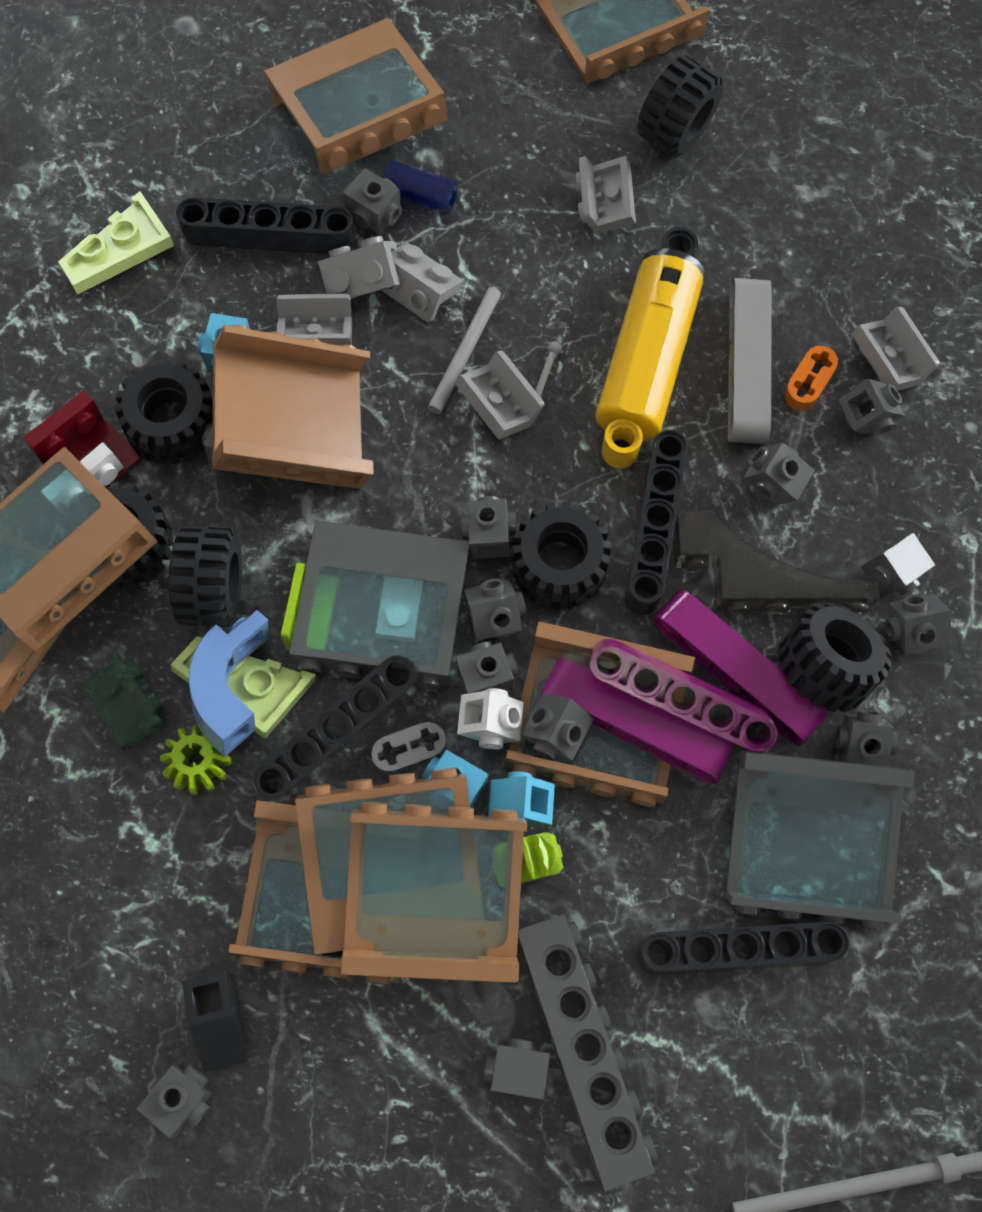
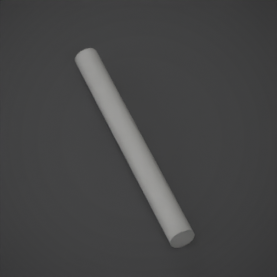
[428,287,501,414]

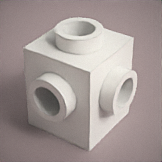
[457,688,524,750]

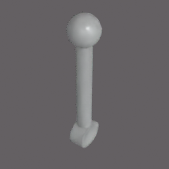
[535,341,562,399]

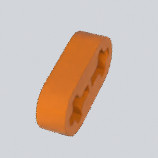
[784,346,838,411]

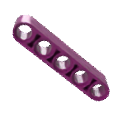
[653,589,827,746]
[590,639,777,752]
[540,658,735,784]

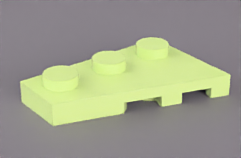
[58,191,174,295]
[171,636,316,739]

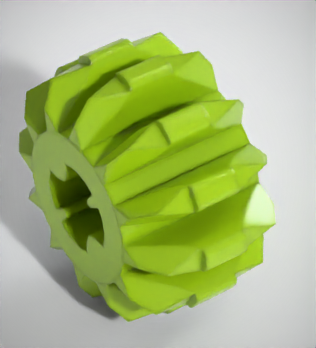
[160,724,232,795]
[490,832,564,887]

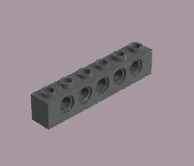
[518,914,658,1192]

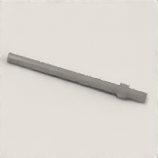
[732,1151,982,1212]

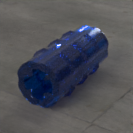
[383,160,459,213]

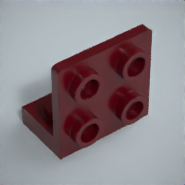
[23,390,141,489]

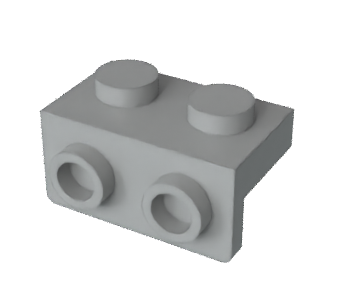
[576,156,636,235]
[318,236,400,299]
[381,242,464,322]
[276,294,353,346]
[851,307,940,391]
[455,350,544,440]

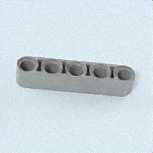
[728,278,772,444]

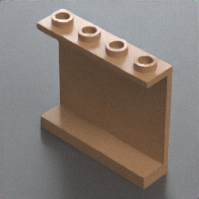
[212,325,374,489]

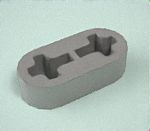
[371,722,446,776]

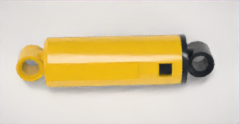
[595,227,705,469]

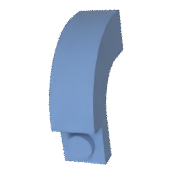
[189,610,269,757]

